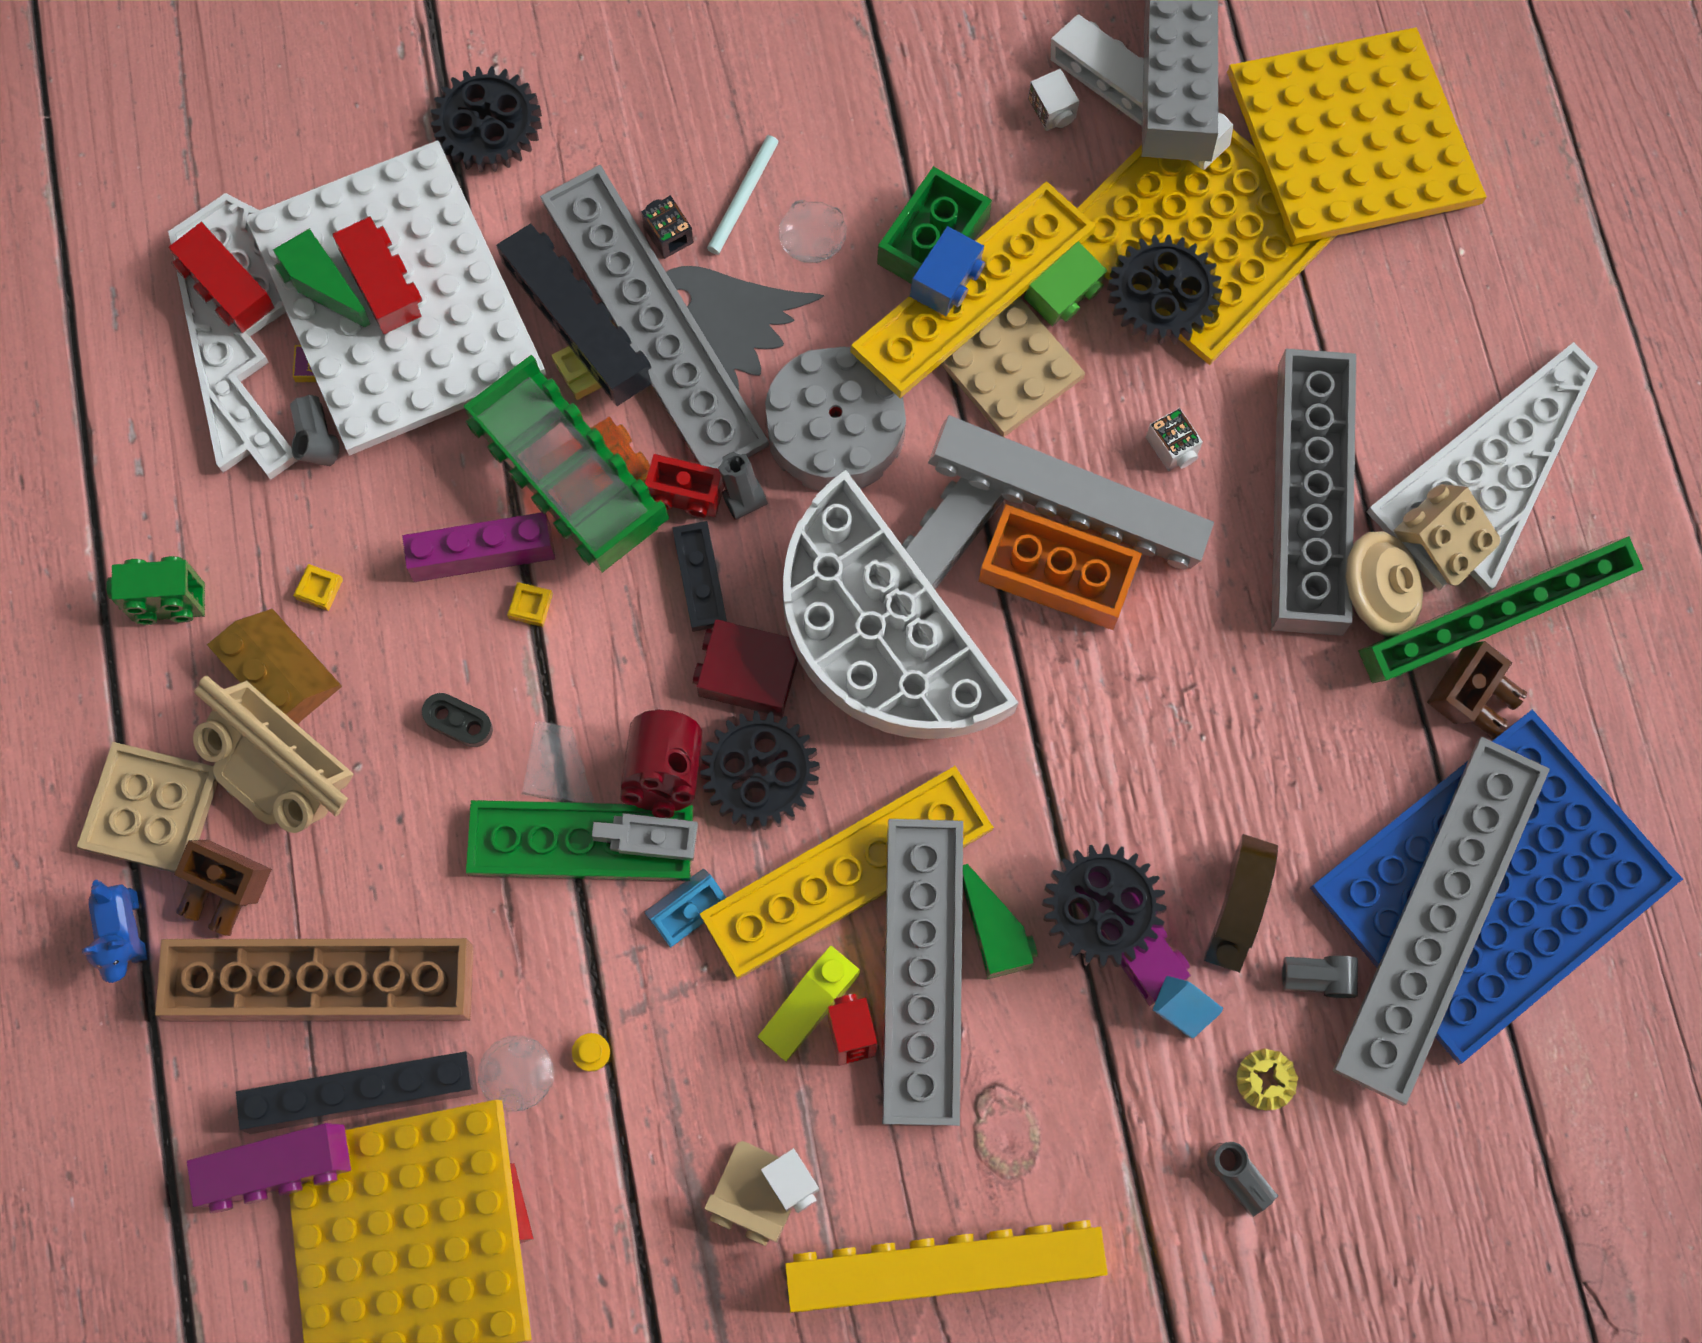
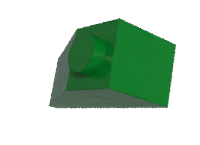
[273,228,371,327]
[963,864,1038,979]

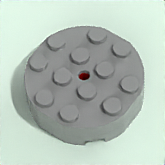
[765,346,906,491]

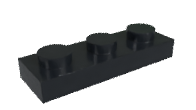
[672,521,727,632]

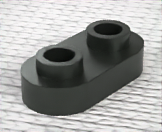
[422,693,493,747]

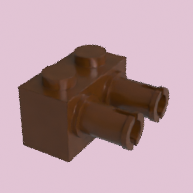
[1427,641,1527,739]
[174,840,272,936]

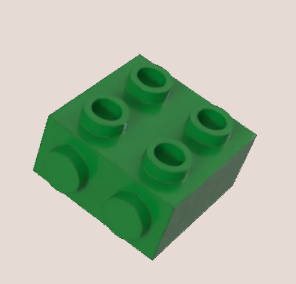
[106,556,205,625]

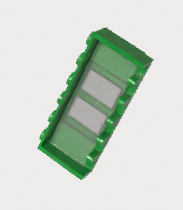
[464,354,669,573]

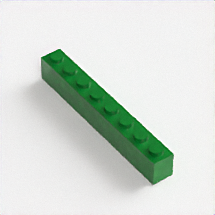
[1358,536,1644,684]

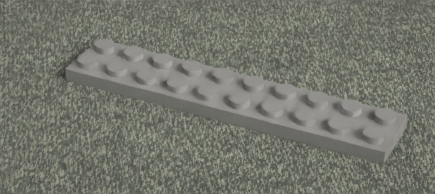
[540,165,769,469]
[1332,737,1550,1106]

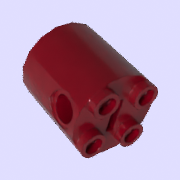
[620,709,703,818]

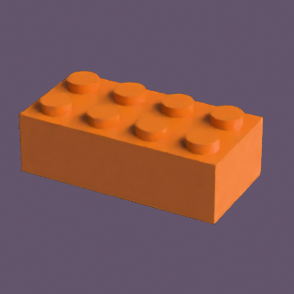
[978,504,1142,630]

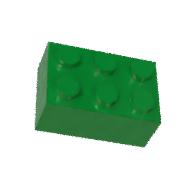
[877,166,992,284]

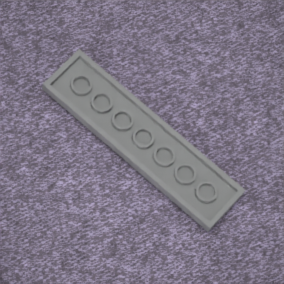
[882,819,963,1126]

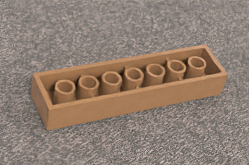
[155,938,473,1021]

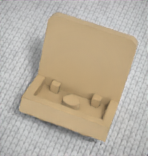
[1393,484,1500,586]
[704,1141,792,1246]

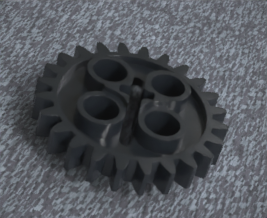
[431,66,542,172]
[1107,235,1222,345]
[700,711,820,830]
[1042,844,1167,968]

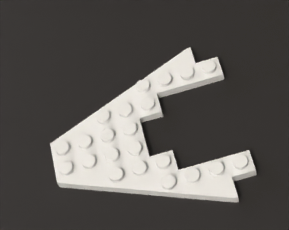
[168,193,298,480]

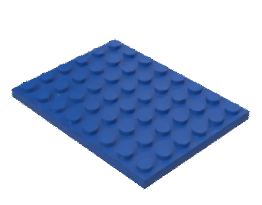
[1310,709,1683,1065]

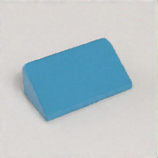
[645,869,727,948]
[1153,976,1223,1039]

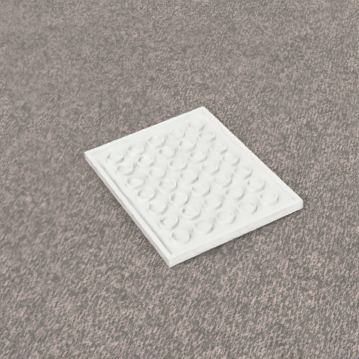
[245,140,546,456]

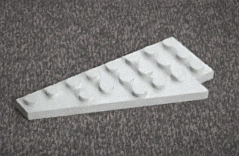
[1367,342,1598,593]

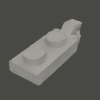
[592,814,698,861]

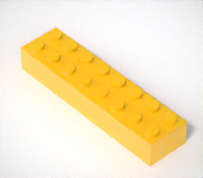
[785,1220,1108,1313]

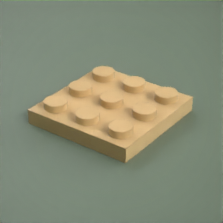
[940,297,1085,437]
[77,742,218,873]

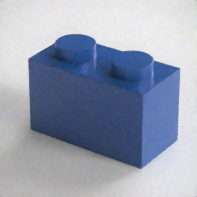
[909,226,985,316]

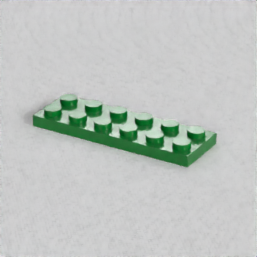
[466,800,693,881]

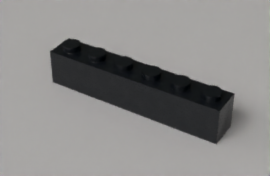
[496,223,652,406]
[236,1051,478,1134]

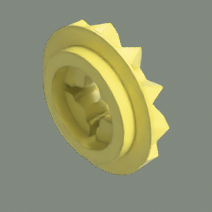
[1236,1048,1299,1111]

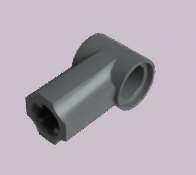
[290,395,340,466]
[718,452,768,520]
[1281,956,1358,998]
[1207,1142,1278,1217]

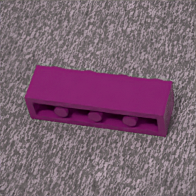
[402,512,555,582]
[1075,853,1191,1006]
[187,1123,351,1213]

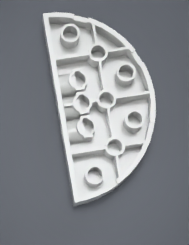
[783,470,1019,739]

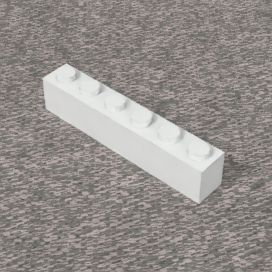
[1050,14,1233,170]

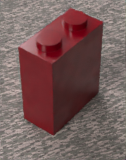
[693,619,798,717]

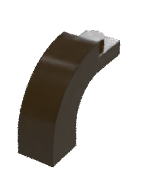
[1204,834,1278,973]

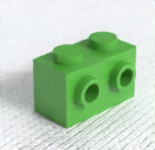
[1024,241,1107,327]

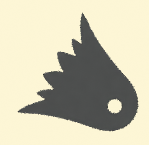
[666,266,824,391]

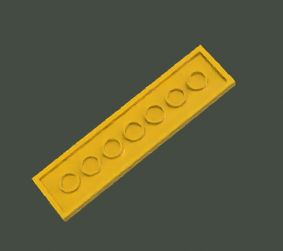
[850,181,1096,398]
[699,766,994,980]

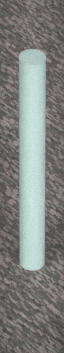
[707,135,779,255]

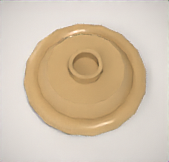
[1346,531,1423,636]

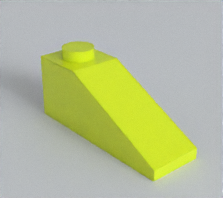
[758,945,860,1062]

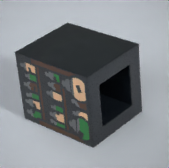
[641,195,694,259]

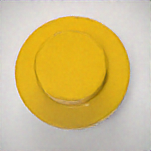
[572,1033,610,1072]

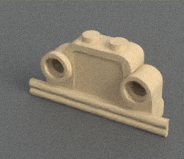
[193,676,354,833]

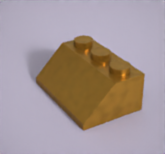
[207,609,342,724]

